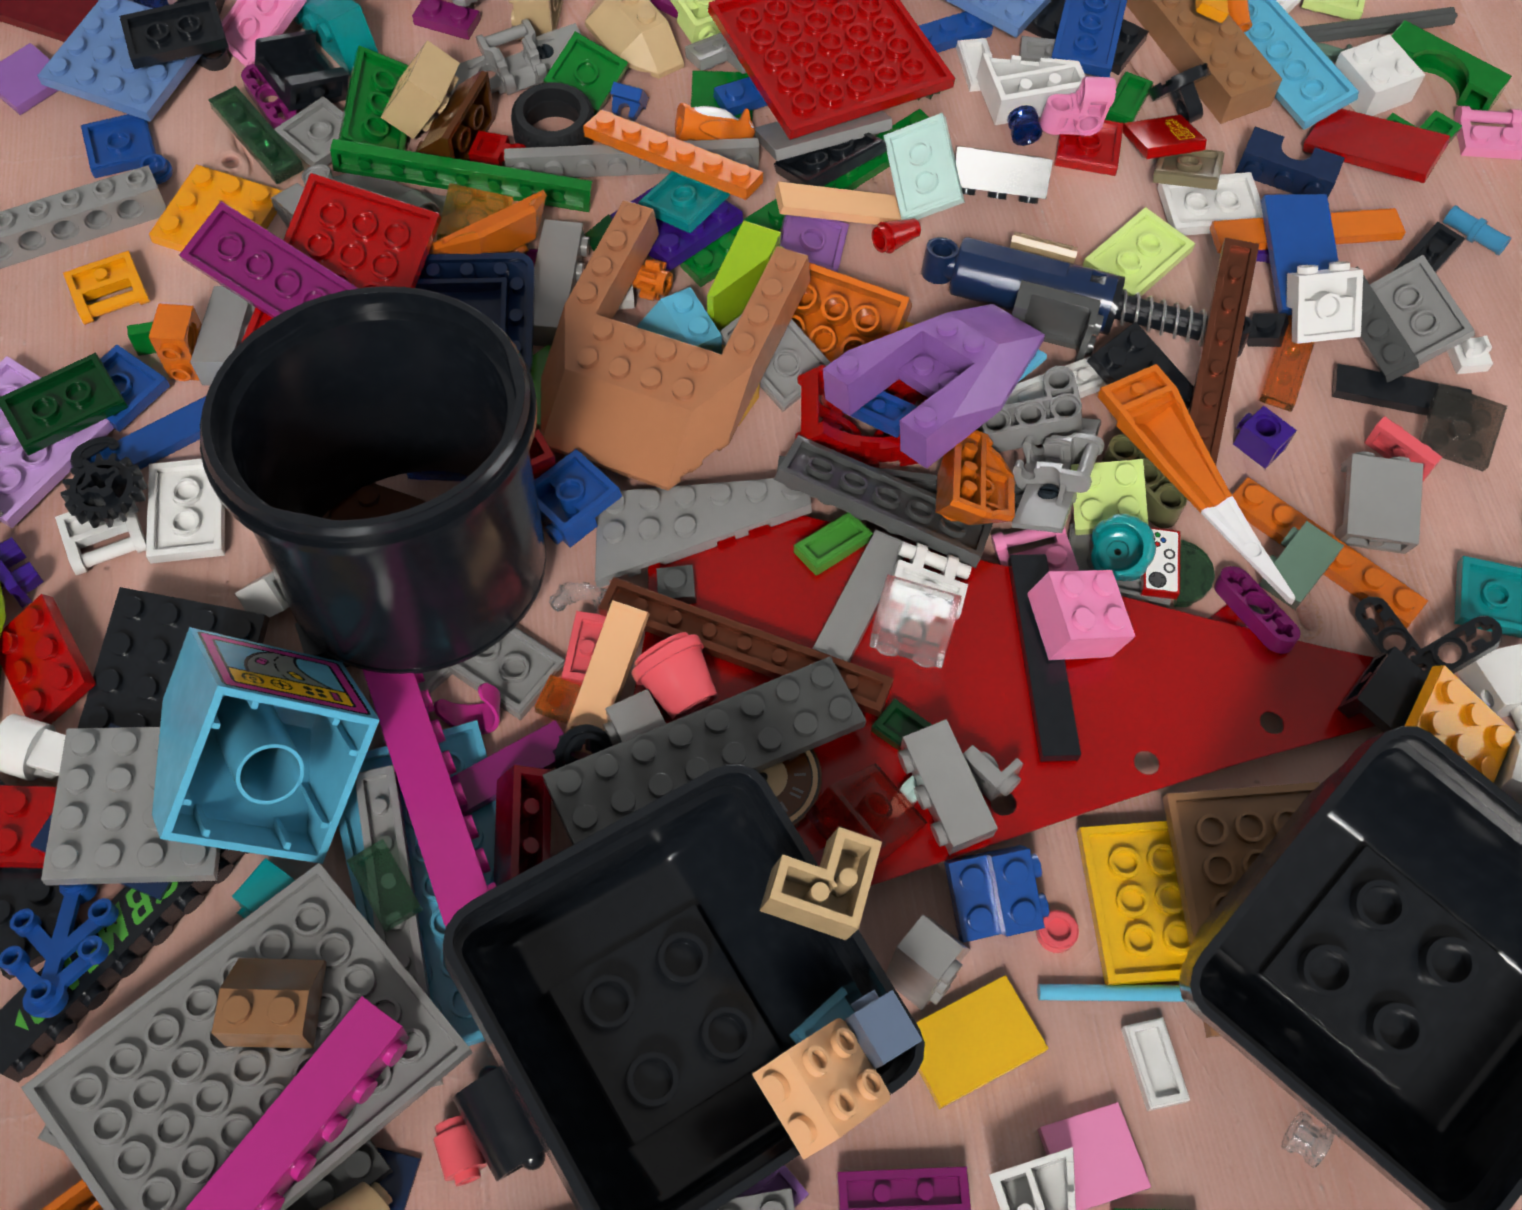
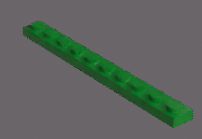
[680,109,929,287]

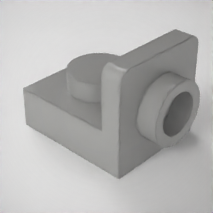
[963,745,1023,801]

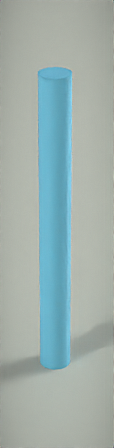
[1037,984,1185,1002]

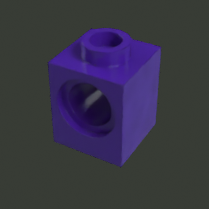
[1233,406,1297,469]

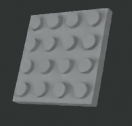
[41,727,221,886]

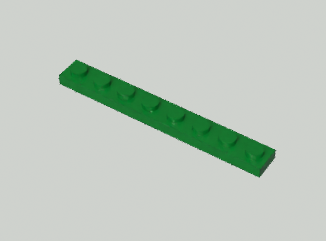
[330,139,592,212]

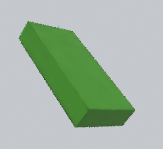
[793,512,873,576]

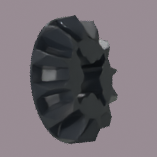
[552,724,612,769]

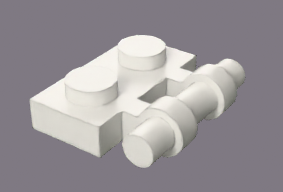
[886,541,972,622]

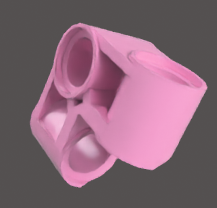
[1039,76,1116,136]

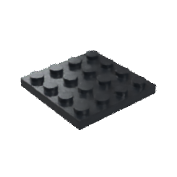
[78,587,270,728]

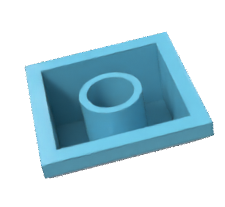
[636,287,722,354]

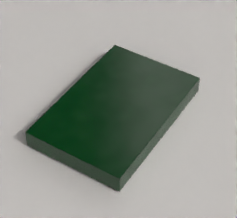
[0,352,128,456]

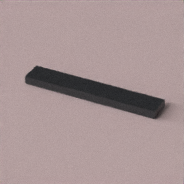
[1008,554,1081,762]

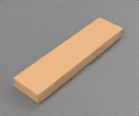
[774,181,902,225]
[564,600,650,755]

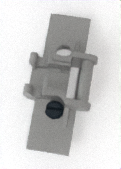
[450,19,582,95]
[1012,416,1105,533]

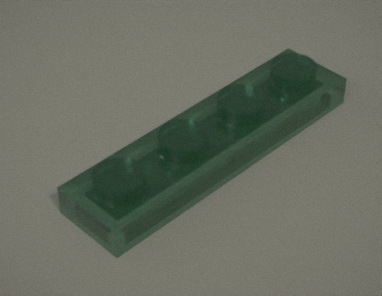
[208,86,304,184]

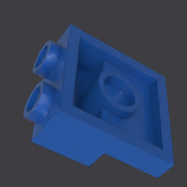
[534,449,622,548]
[944,845,1049,943]

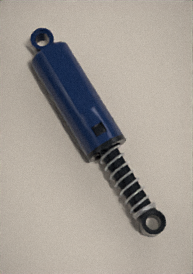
[921,237,1253,358]

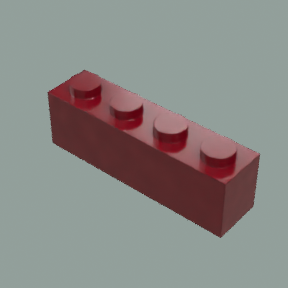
[493,765,552,887]

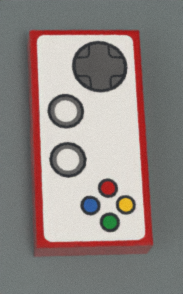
[1140,527,1180,600]

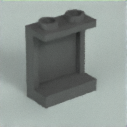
[1012,280,1104,362]

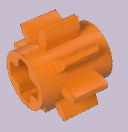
[633,259,673,301]

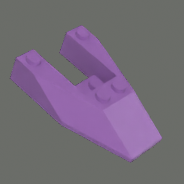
[823,304,1045,469]

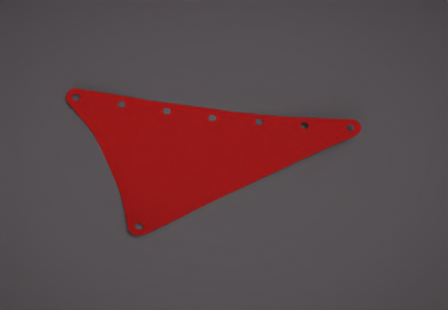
[633,516,1375,886]

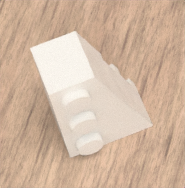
[976,53,1085,125]
[989,1147,1076,1210]

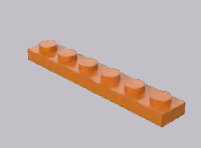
[583,110,763,200]
[1232,477,1428,629]

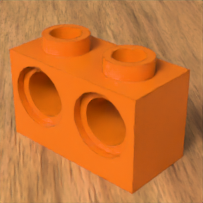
[149,303,202,381]

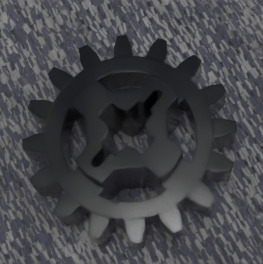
[61,453,147,528]

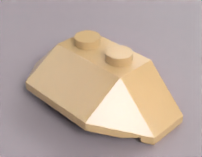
[585,0,684,79]

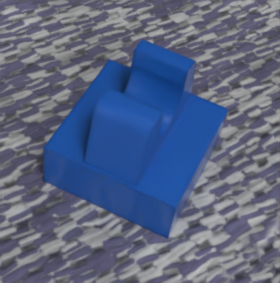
[610,81,649,121]

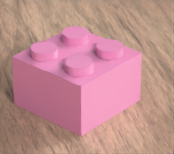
[1027,570,1136,660]

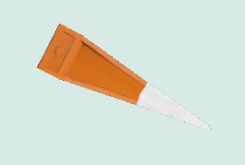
[1097,364,1295,605]

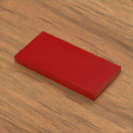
[1303,109,1450,183]

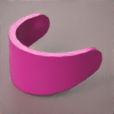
[434,683,501,735]

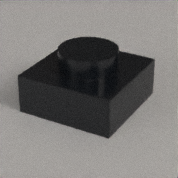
[1247,313,1289,347]

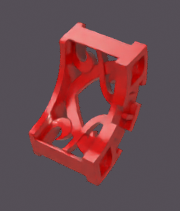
[795,365,928,468]

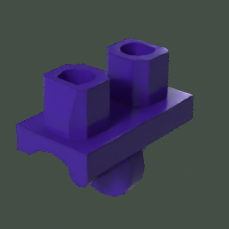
[0,537,44,608]

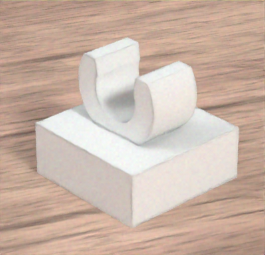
[1447,335,1493,374]

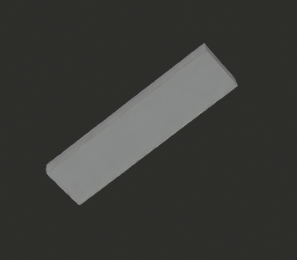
[813,530,904,662]

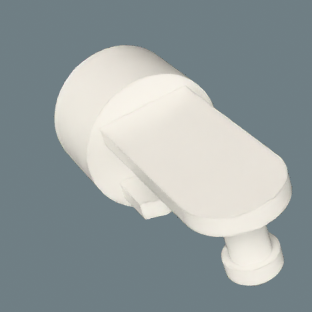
[0,714,66,782]

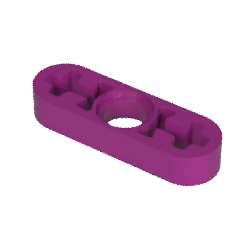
[241,64,297,132]
[1214,566,1301,654]

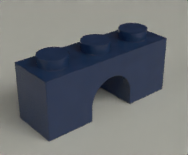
[1235,126,1345,197]

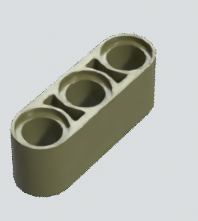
[1102,434,1188,528]

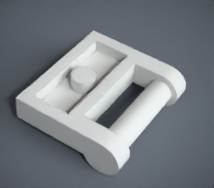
[55,511,146,576]

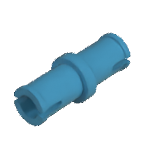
[1443,205,1511,255]

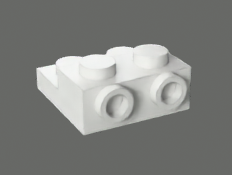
[1286,261,1363,344]

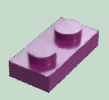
[412,0,481,40]

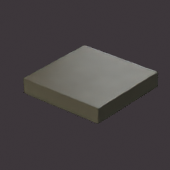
[1153,149,1225,190]

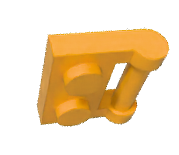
[63,250,150,325]

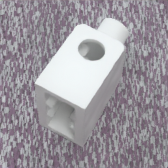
[1457,644,1522,733]

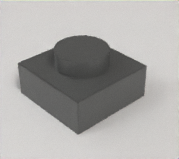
[656,565,696,604]

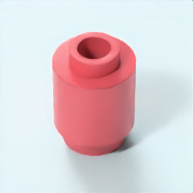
[433,1115,487,1186]

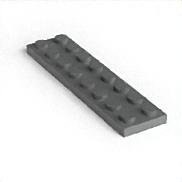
[543,656,866,845]

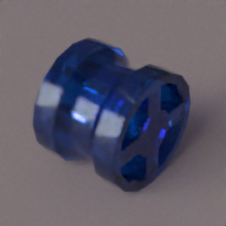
[1007,105,1042,146]

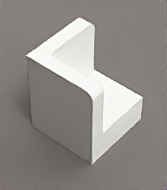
[235,572,289,617]

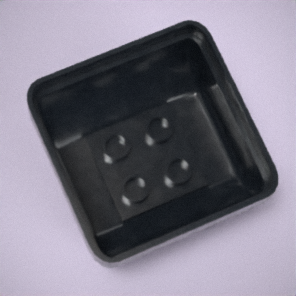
[1179,726,1522,1210]
[443,765,925,1210]

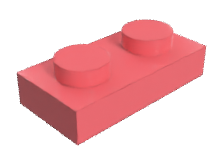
[1364,416,1442,481]
[561,611,606,686]

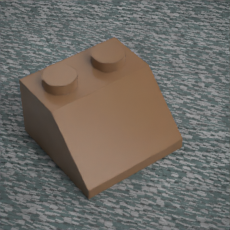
[212,958,327,1049]

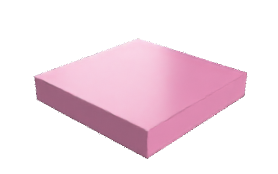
[1037,1102,1151,1210]

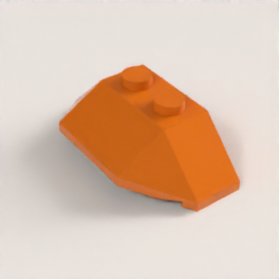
[428,189,547,254]
[935,430,1015,525]

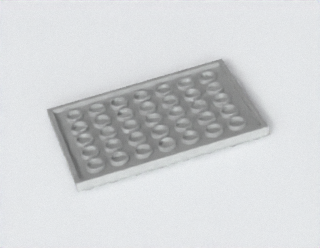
[21,863,472,1210]

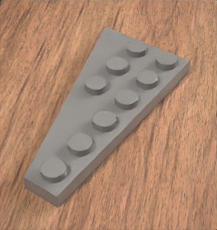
[595,478,812,588]

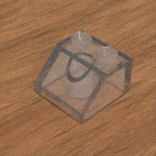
[870,574,962,669]

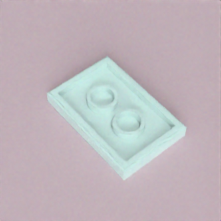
[883,113,965,220]

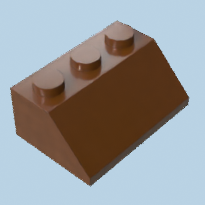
[416,70,495,161]

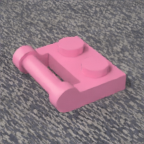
[1454,106,1522,160]
[991,527,1079,571]

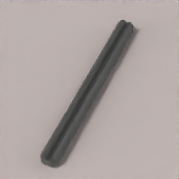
[1301,7,1458,43]

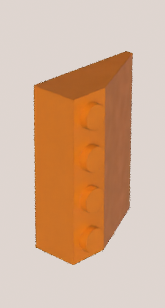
[792,262,912,362]

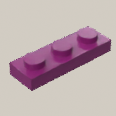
[836,1166,971,1210]

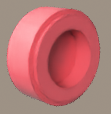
[1036,910,1079,953]

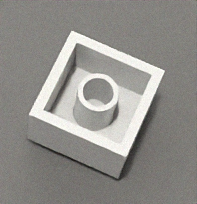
[1335,34,1425,116]

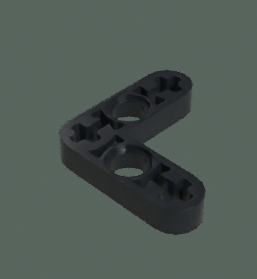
[1355,597,1502,675]

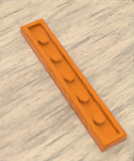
[1210,208,1406,253]

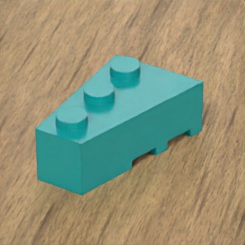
[293,0,379,77]

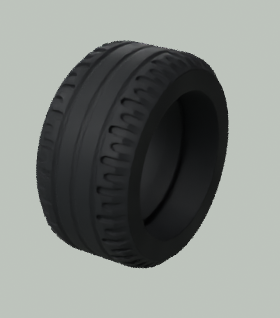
[511,82,594,148]

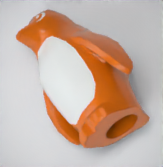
[675,103,755,141]

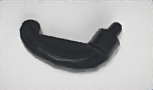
[70,437,120,470]

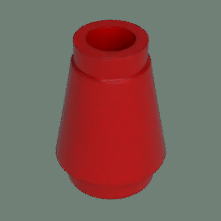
[872,218,921,254]

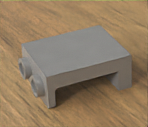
[1335,451,1424,554]

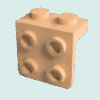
[752,1018,890,1160]

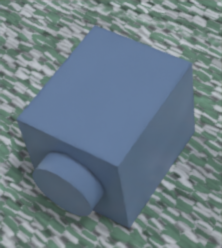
[844,990,923,1070]

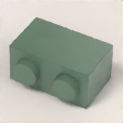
[1259,521,1344,610]

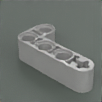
[977,366,1082,452]

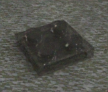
[1419,384,1507,472]

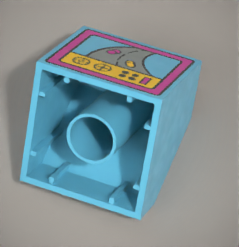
[152,627,380,864]

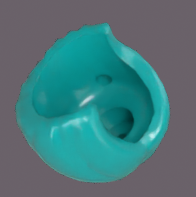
[1091,513,1156,581]

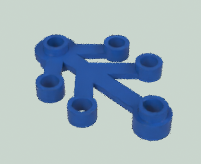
[0,884,119,1018]

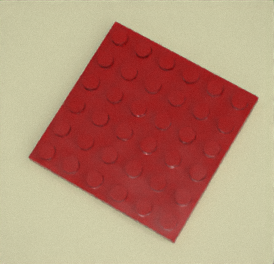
[708,0,955,140]

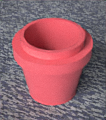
[631,632,718,721]

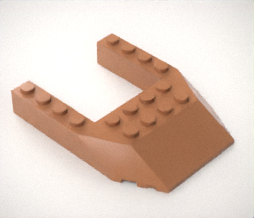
[541,200,810,491]

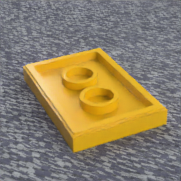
[916,975,1049,1110]

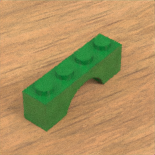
[1391,20,1512,111]

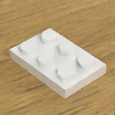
[1157,172,1263,236]
[146,459,225,564]

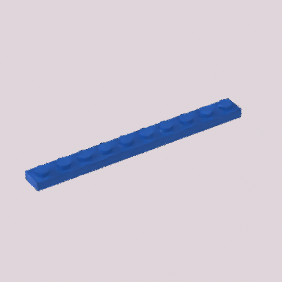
[713,11,993,116]

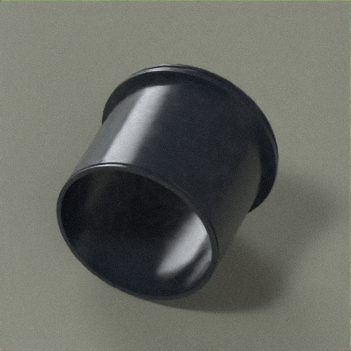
[200,286,546,674]

